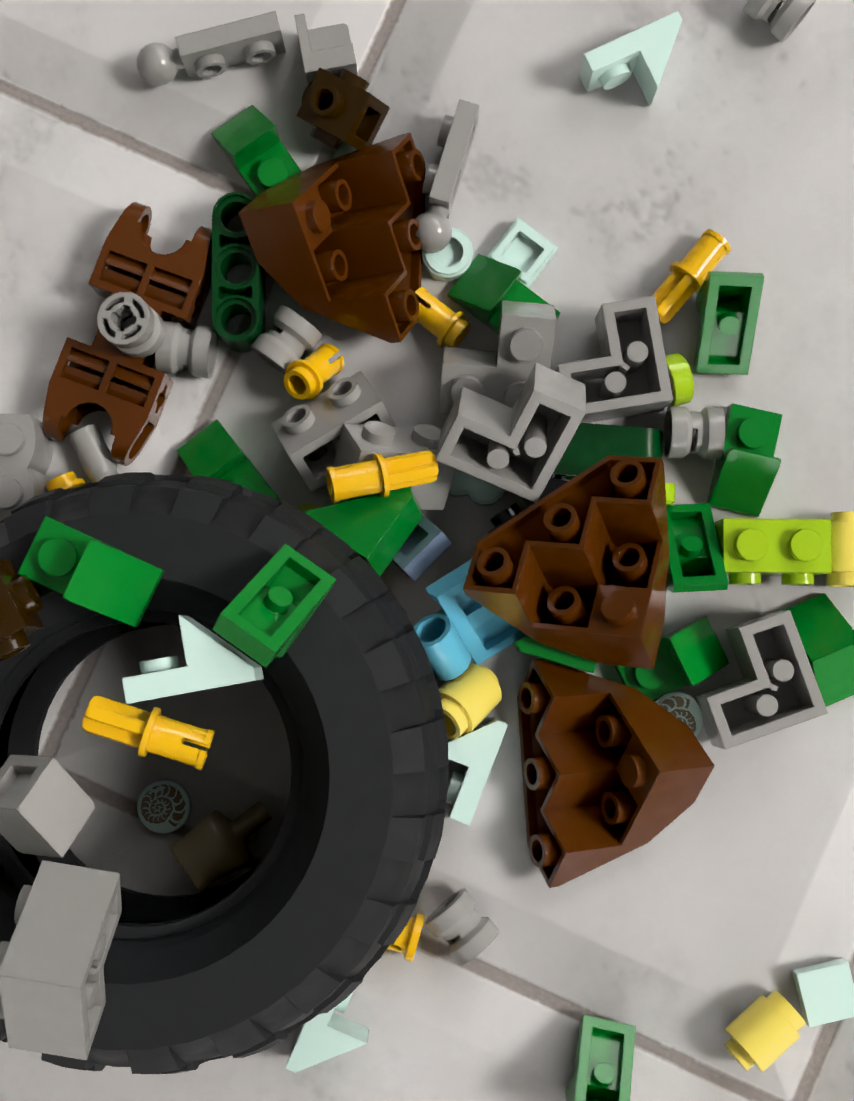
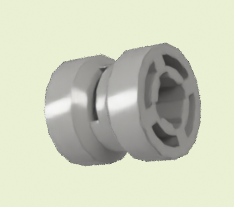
[743,0,816,42]
[97,292,165,358]
[250,305,323,375]
[155,321,218,379]
[664,406,725,459]
[425,888,499,966]

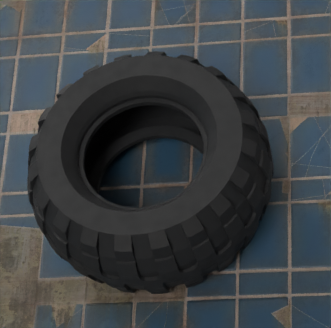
[0,472,448,1074]

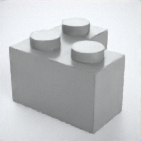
[555,295,673,423]
[438,300,557,415]
[436,363,586,503]
[694,610,828,750]
[0,860,122,1060]

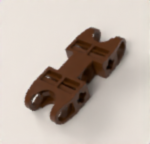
[43,202,212,466]

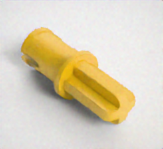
[652,229,731,325]
[325,450,438,503]
[82,695,215,770]

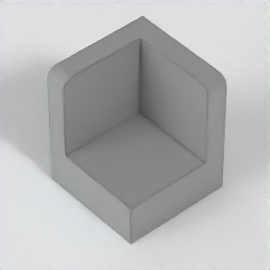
[294,14,358,84]
[0,755,95,858]

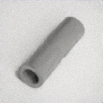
[69,424,118,483]

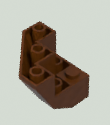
[239,133,426,343]
[463,455,669,670]
[517,659,715,888]

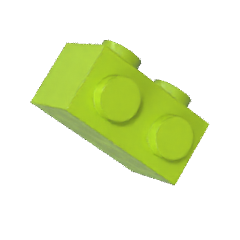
[714,518,832,585]

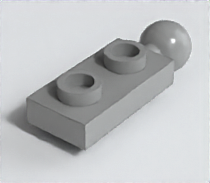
[137,11,286,86]
[416,99,479,253]

